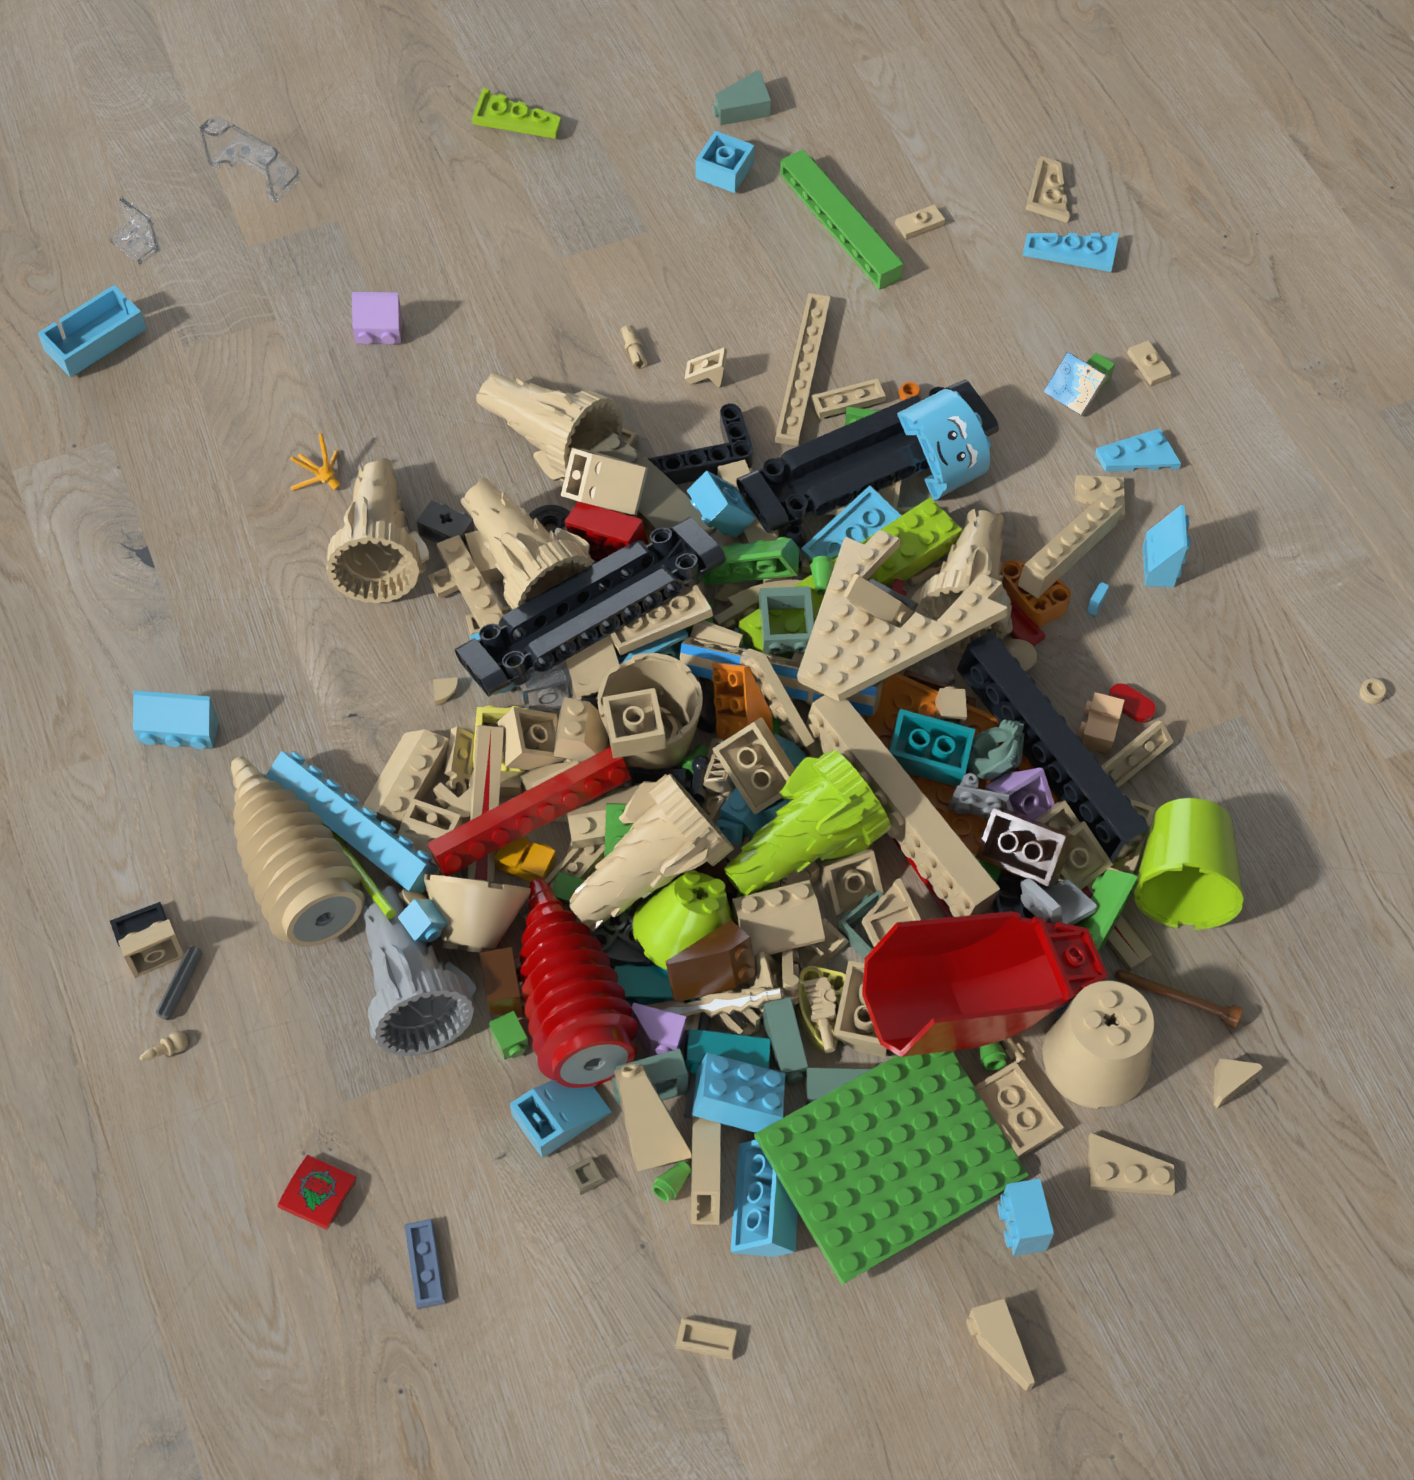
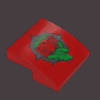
[278,1154,356,1230]

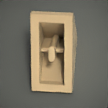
[1213,1058,1263,1109]

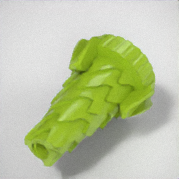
[724,750,891,896]

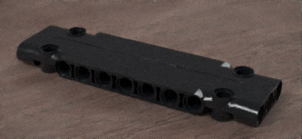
[736,379,999,533]
[454,517,726,697]

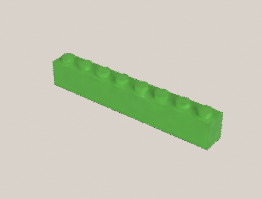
[780,149,904,290]

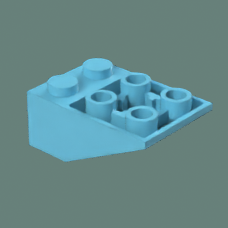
[1142,505,1191,587]
[510,1080,611,1158]

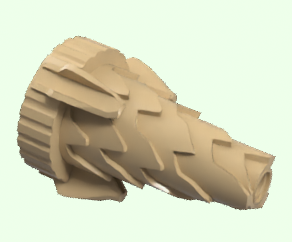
[476,371,622,482]
[326,457,429,603]
[461,478,594,611]
[911,509,1012,653]
[569,774,734,932]

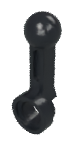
[690,755,710,810]

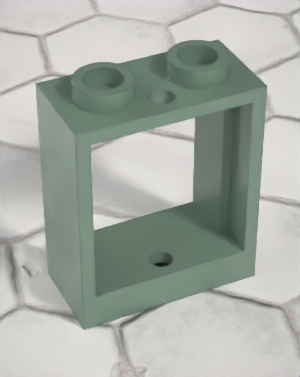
[759,586,814,655]
[838,890,883,960]
[612,1049,688,1104]

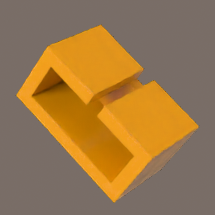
[494,836,556,883]

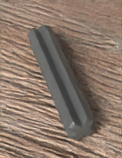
[156,946,202,1020]

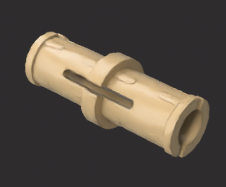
[620,325,647,369]

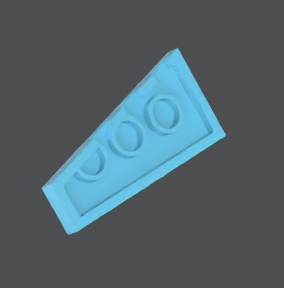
[1023,233,1119,272]

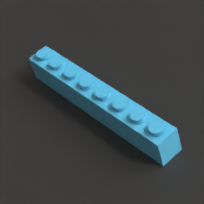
[266,751,439,893]

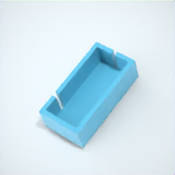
[38,285,146,378]

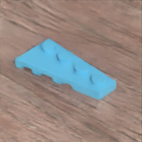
[801,486,901,563]

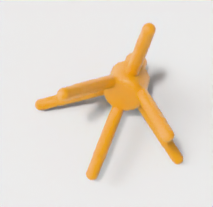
[290,433,341,491]

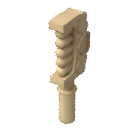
[803,977,836,1053]

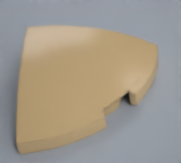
[797,913,849,970]

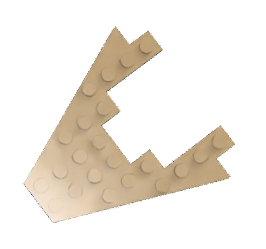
[797,530,1008,702]

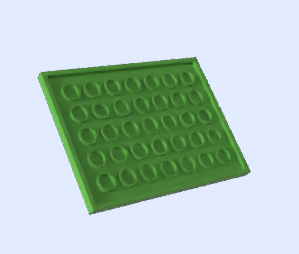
[754,1051,1029,1286]

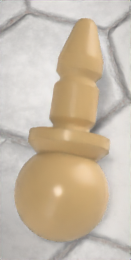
[139,1031,188,1061]

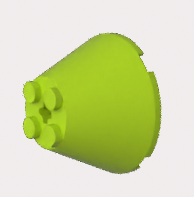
[632,870,733,970]

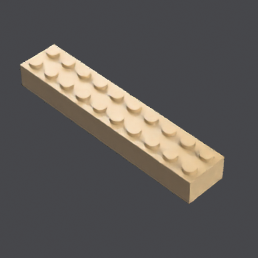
[805,695,1000,917]

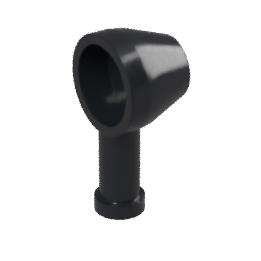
[782,524,806,568]

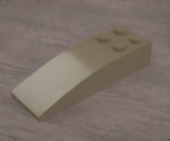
[591,432,716,536]

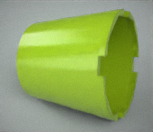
[1134,798,1244,930]

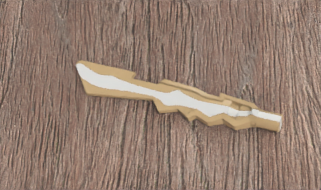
[644,988,784,1018]

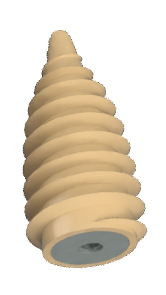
[231,757,365,946]

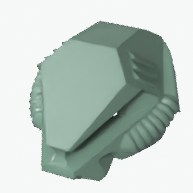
[967,719,1024,781]

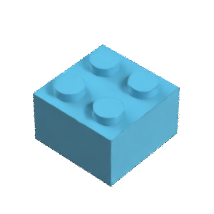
[695,131,755,193]
[687,471,756,538]
[997,1179,1054,1256]

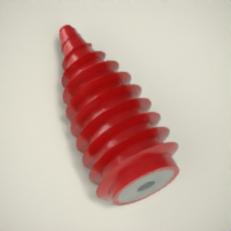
[520,878,639,1088]

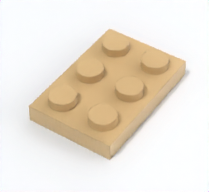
[974,1062,1064,1158]

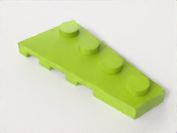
[472,87,561,139]

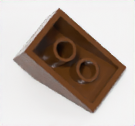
[665,920,757,1002]

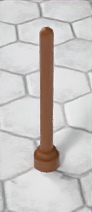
[1115,970,1243,1028]

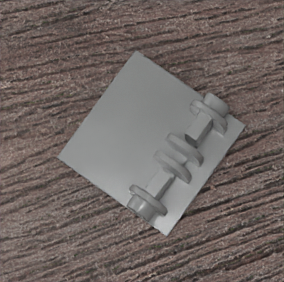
[947,773,1009,819]

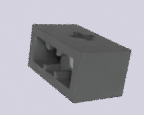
[416,500,475,546]

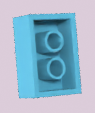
[692,1052,785,1132]

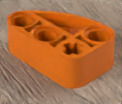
[1000,560,1071,627]

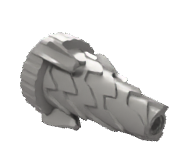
[361,886,477,1056]

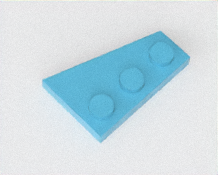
[1095,428,1181,472]

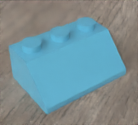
[133,690,219,749]

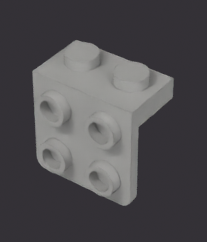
[1021,878,1097,925]

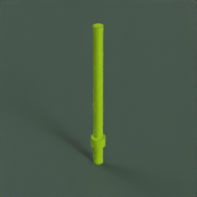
[323,823,396,919]

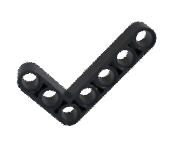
[647,403,753,485]

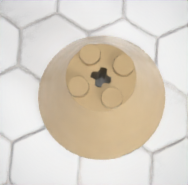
[424,874,531,952]

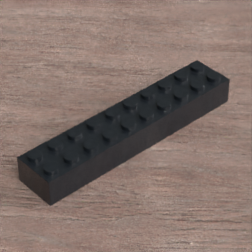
[957,631,1150,864]

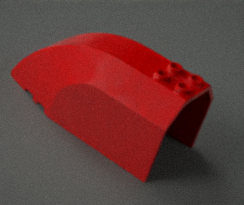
[862,911,1109,1057]

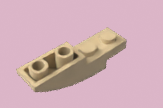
[713,580,802,630]

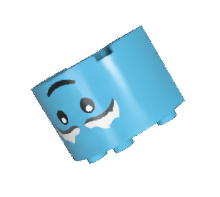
[897,389,991,500]

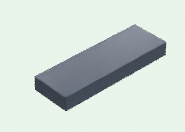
[404,1219,446,1310]

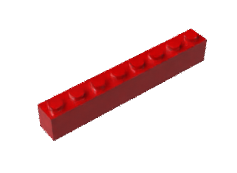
[427,747,631,876]

